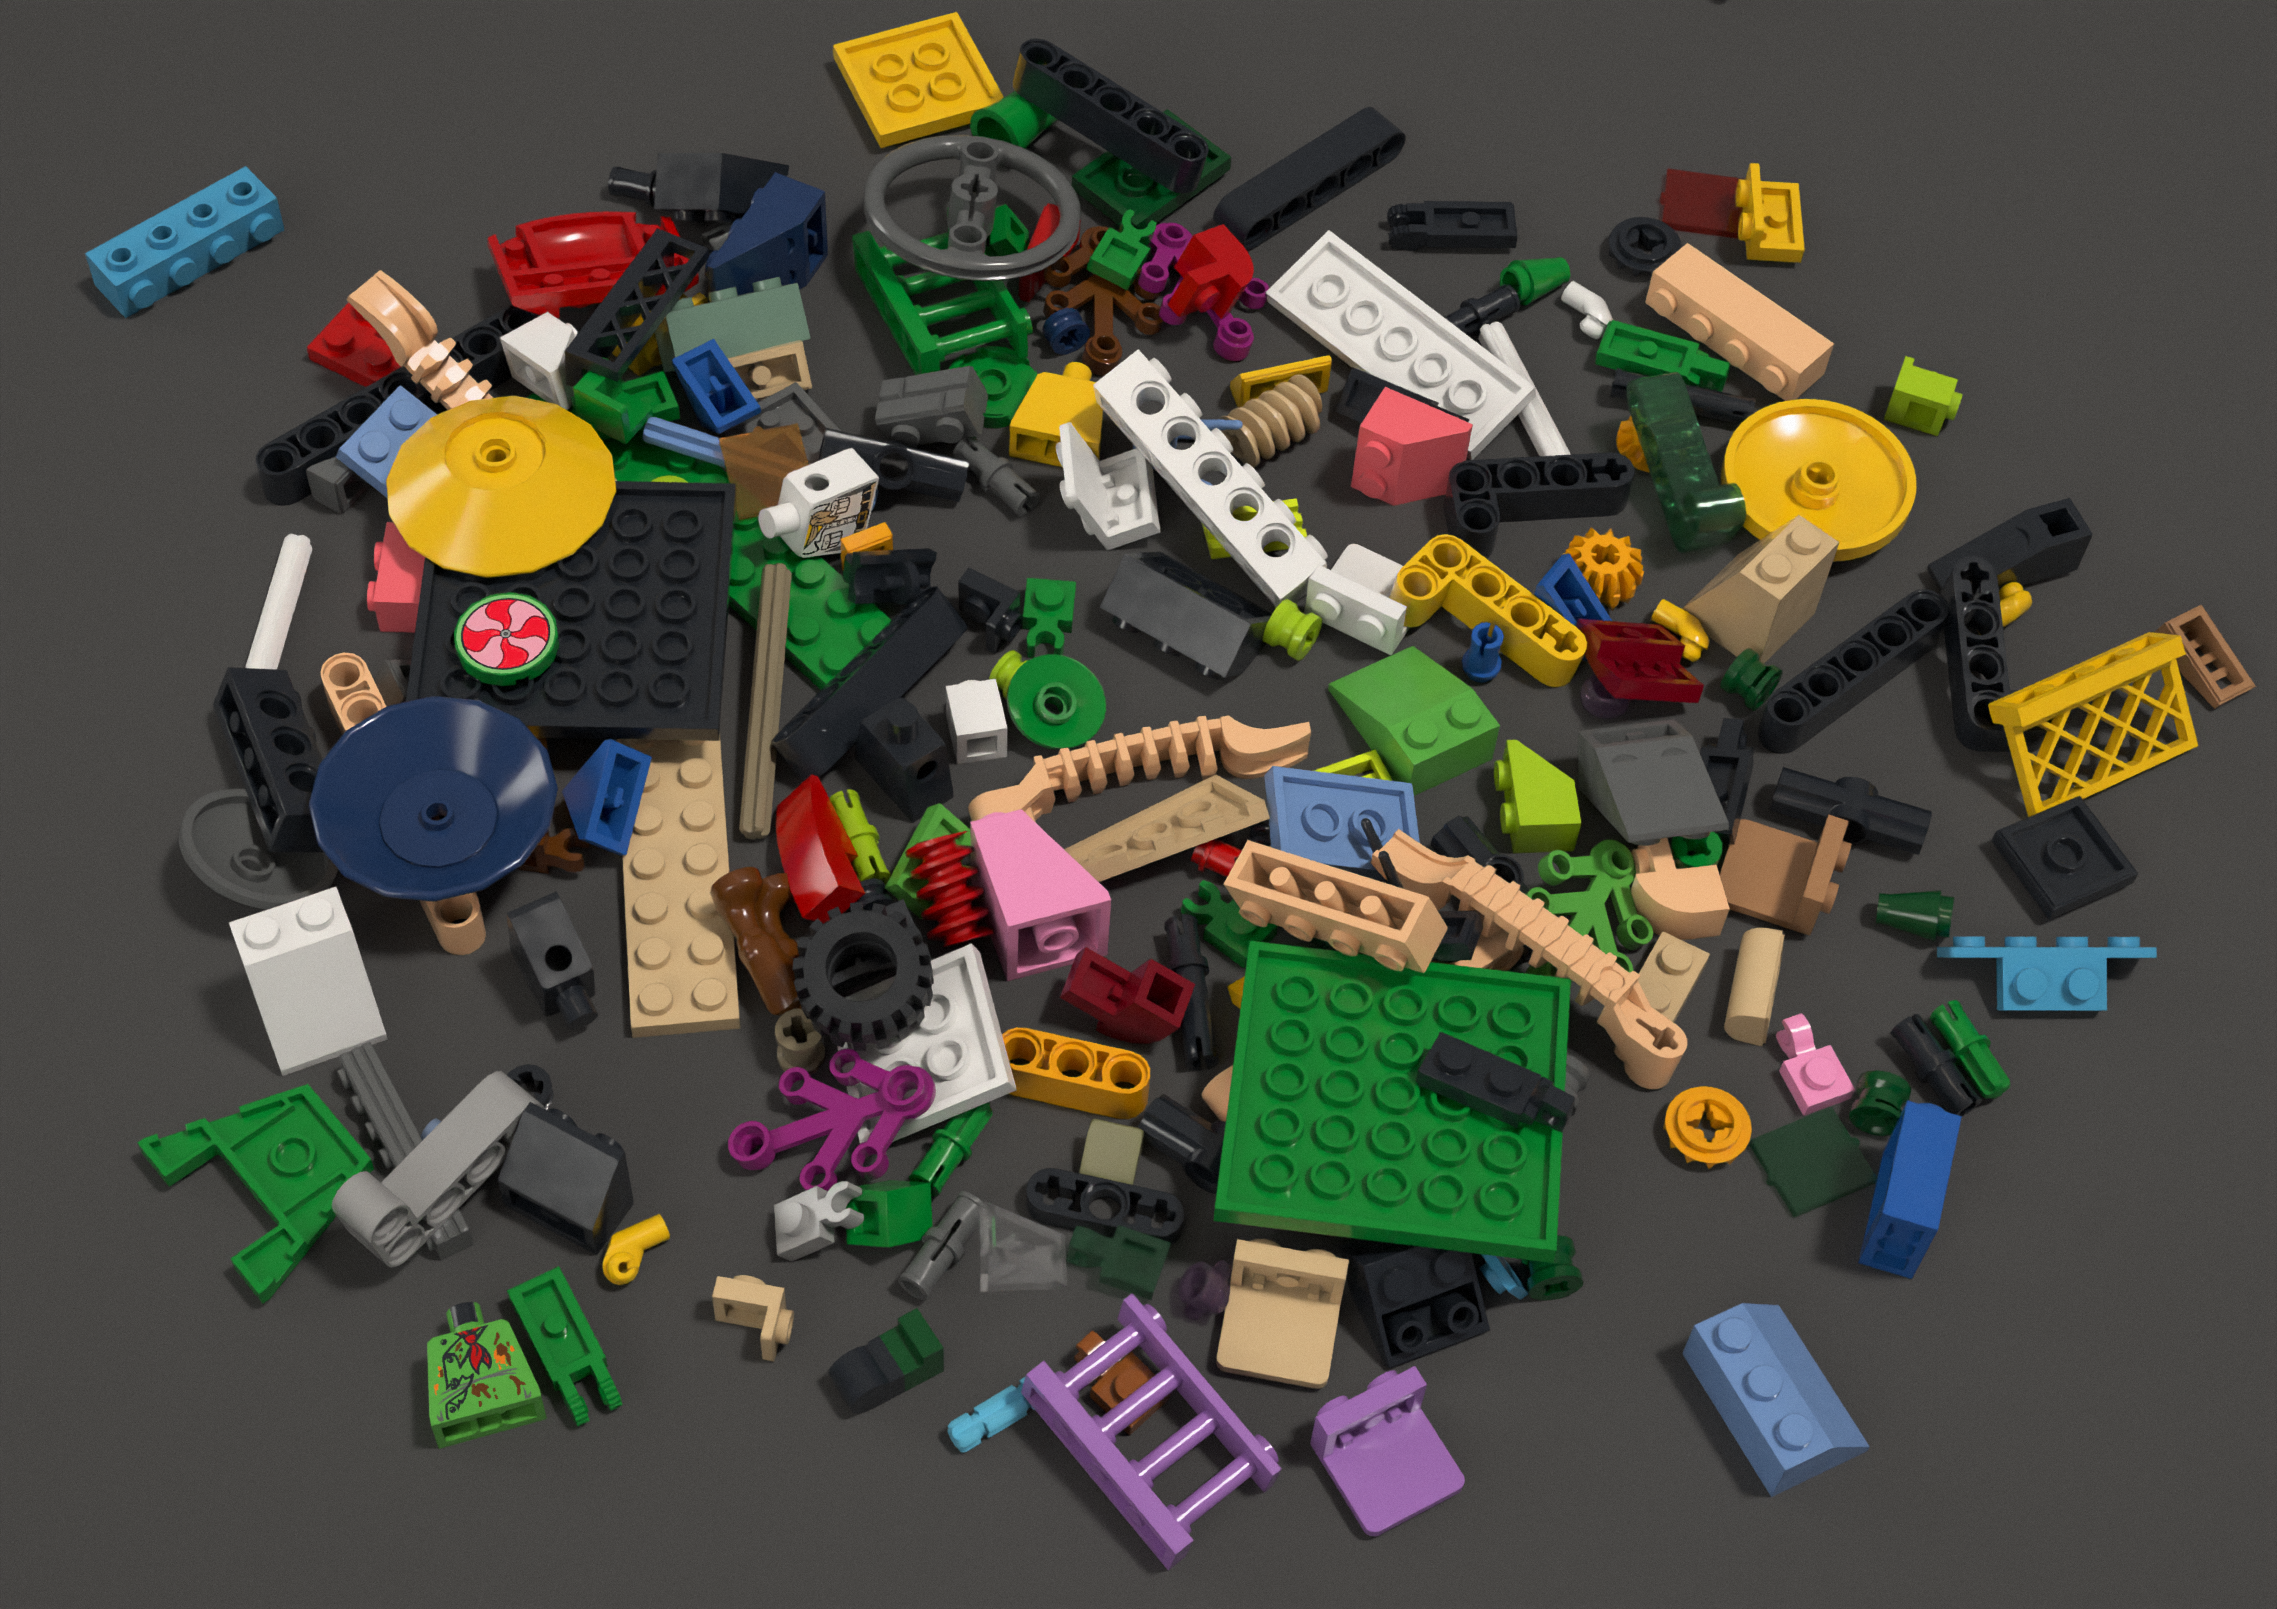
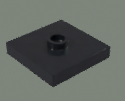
[1991,796,2138,920]

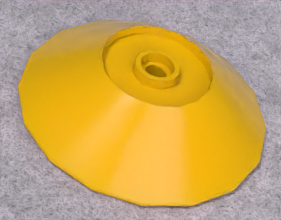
[386,396,616,578]

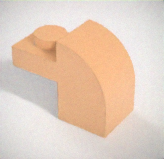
[1631,838,1730,940]

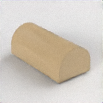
[728,340,812,401]
[1724,928,1785,1046]

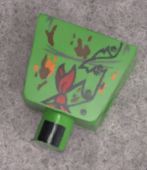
[427,1302,547,1449]

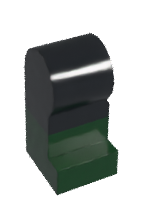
[828,1308,944,1414]

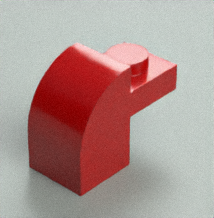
[1167,224,1254,319]

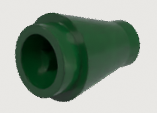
[1876,890,1954,941]

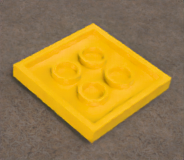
[833,12,1004,148]

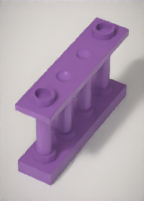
[1021,1294,1281,1571]

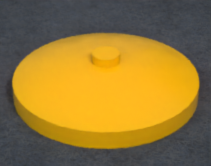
[1721,399,1917,562]

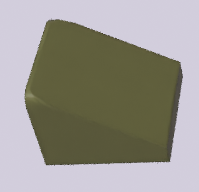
[1079,1119,1144,1185]

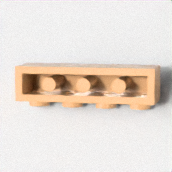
[1645,243,1834,401]
[1223,840,1448,973]

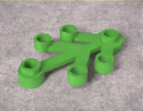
[1524,840,1653,988]

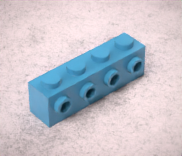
[85,166,285,318]

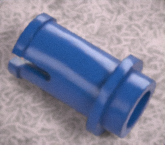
[1462,622,1504,683]

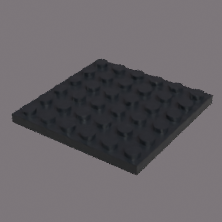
[406,481,737,741]

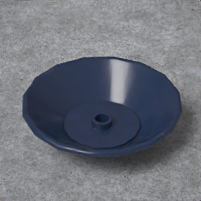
[309,696,558,902]

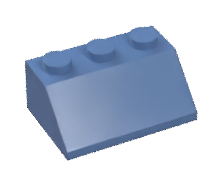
[1682,1303,1870,1497]

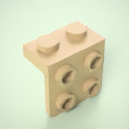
[1216,1239,1349,1389]

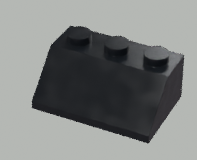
[1100,551,1272,680]

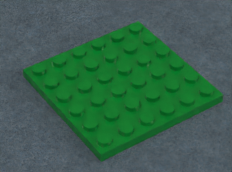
[1213,940,1571,1263]

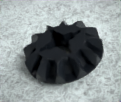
[1609,217,1682,277]

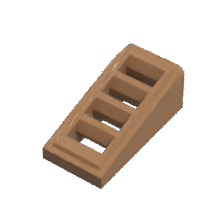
[2154,605,2256,709]

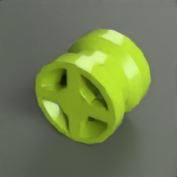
[1263,599,1323,661]

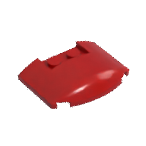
[487,211,699,318]

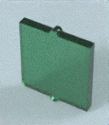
[1749,1106,1878,1218]

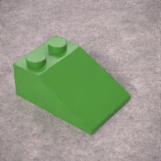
[1328,646,1500,796]

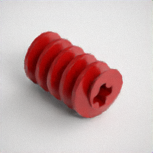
[905,831,995,947]

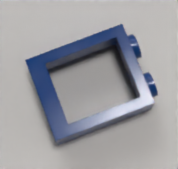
[1858,1100,1962,1279]

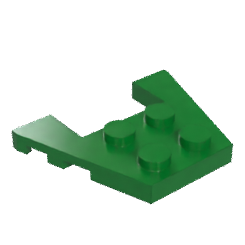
[137,1084,374,1304]

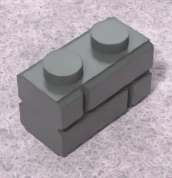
[875,366,988,448]

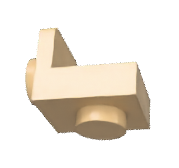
[712,1275,794,1361]

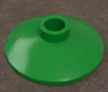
[1007,654,1106,750]

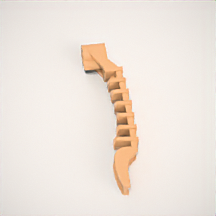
[347,270,617,481]
[968,716,1311,822]
[1371,829,1687,1089]

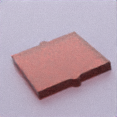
[1659,168,1745,239]

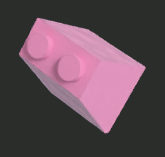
[970,809,1112,981]

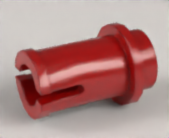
[1191,838,1242,877]

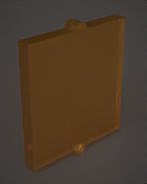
[719,423,809,520]

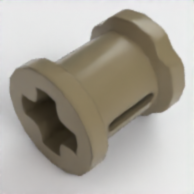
[775,1009,825,1075]

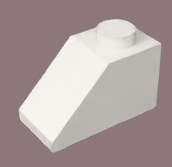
[500,312,578,410]

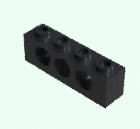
[213,667,324,853]

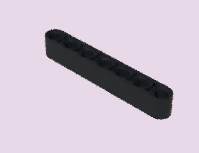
[256,305,541,506]

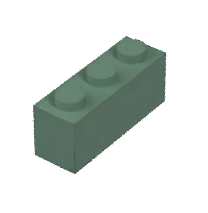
[654,277,811,372]

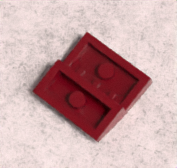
[1576,619,1704,703]

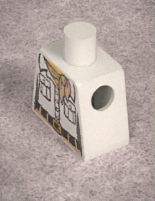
[759,448,879,558]

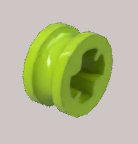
[989,650,1028,699]

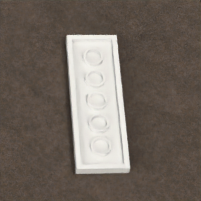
[1265,230,1536,460]

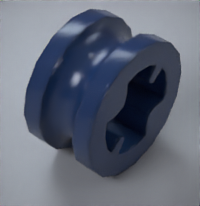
[1042,308,1090,355]

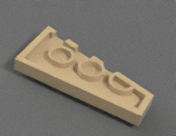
[1064,775,1270,882]

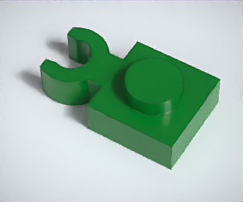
[1086,209,1156,290]
[1023,578,1076,658]
[1181,880,1278,968]

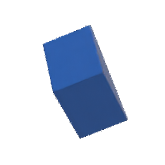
[672,339,761,434]
[1534,554,1612,662]
[562,739,652,856]

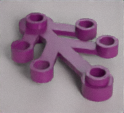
[1138,223,1269,361]
[728,1048,936,1191]

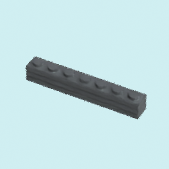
[337,1041,474,1261]

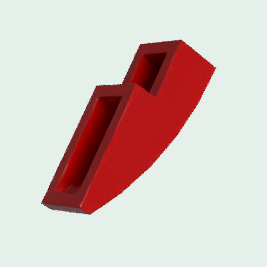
[776,774,865,923]

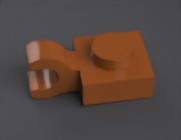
[1074,1330,1171,1436]

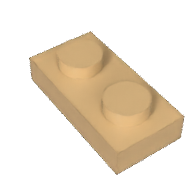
[1638,931,1710,1023]

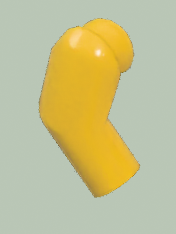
[1977,582,2032,635]
[1651,599,1710,662]
[602,1214,670,1285]

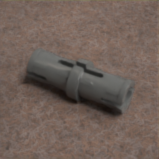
[953,436,1040,517]
[898,1191,989,1300]

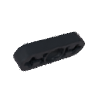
[1026,1168,1184,1248]

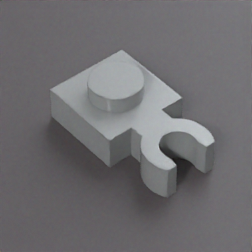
[774,1181,864,1262]

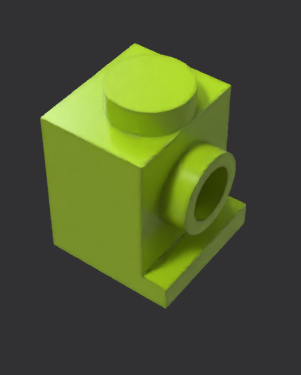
[1884,356,1963,436]

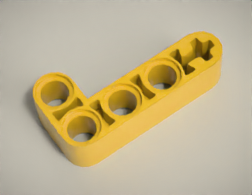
[1389,534,1587,687]

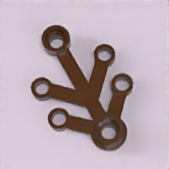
[1043,226,1164,376]

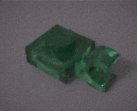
[1066,1225,1171,1300]

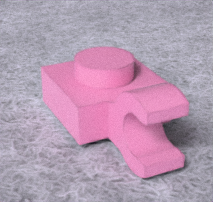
[1776,1013,1855,1116]

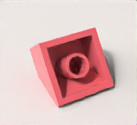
[1351,387,1473,506]

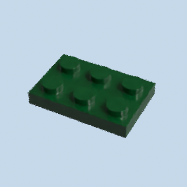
[1071,109,1232,229]

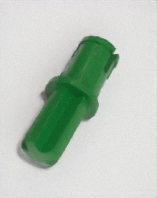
[1930,1000,2010,1100]
[909,1102,993,1197]

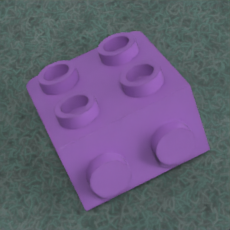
[1310,1366,1465,1536]

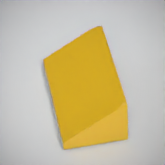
[1230,355,1332,407]

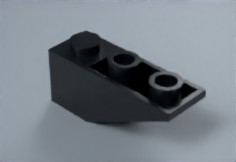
[1927,498,2093,600]

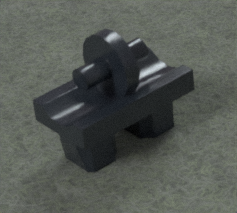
[843,548,937,604]

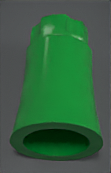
[970,91,1058,149]

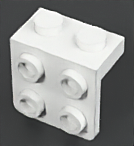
[1056,422,1160,550]
[1304,544,1410,655]

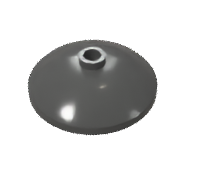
[178,789,338,910]

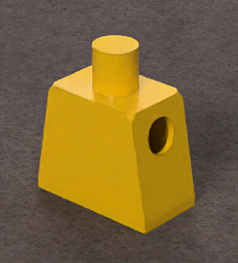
[1009,362,1103,467]

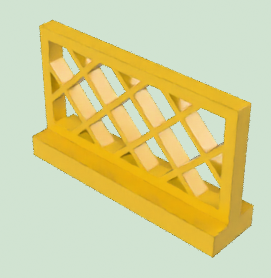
[1988,632,2199,817]

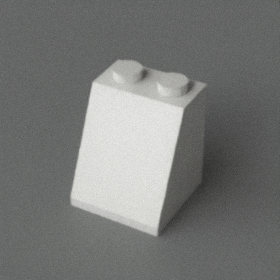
[229,887,388,1076]

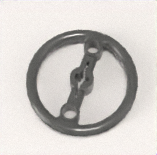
[864,135,1081,281]

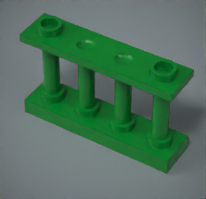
[852,207,1033,375]

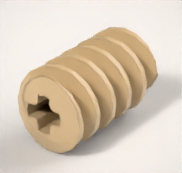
[1219,375,1323,468]

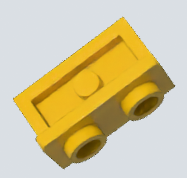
[1735,163,1805,263]

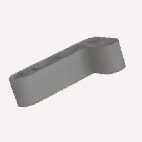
[332,1071,544,1268]

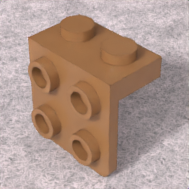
[1719,814,1852,936]

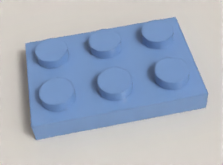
[336,385,437,498]
[1264,766,1420,881]

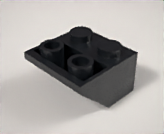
[498,1102,634,1255]
[1339,1239,1490,1368]

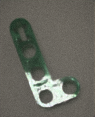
[1626,371,1746,553]

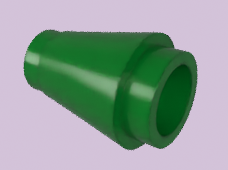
[1500,257,1570,305]

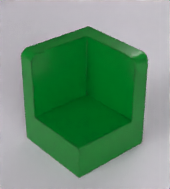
[573,357,653,444]
[846,1180,933,1247]

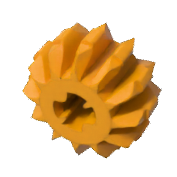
[1563,528,1644,611]

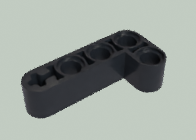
[1444,452,1635,559]
[1941,555,2053,752]

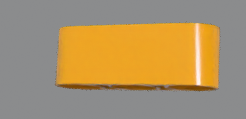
[1002,1027,1150,1119]

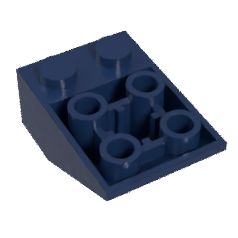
[705,172,828,302]

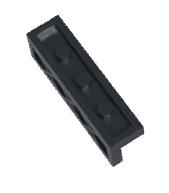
[565,228,709,387]

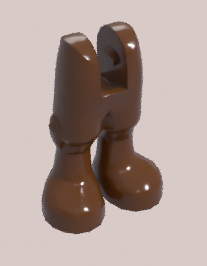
[710,867,802,1016]

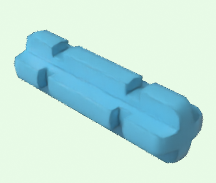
[947,1377,1035,1452]

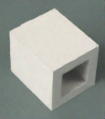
[946,679,1007,764]

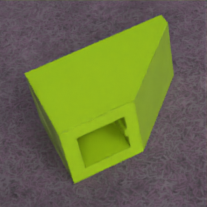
[1494,740,1581,853]

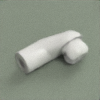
[1561,281,1613,339]

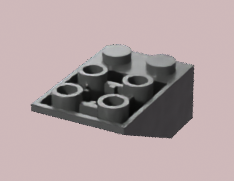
[1578,719,1729,846]

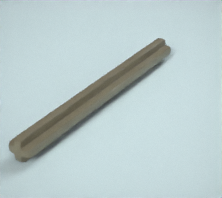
[739,563,792,840]

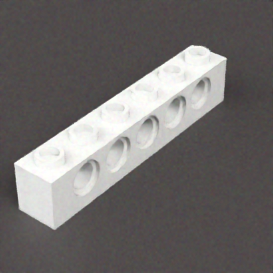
[1093,349,1328,608]

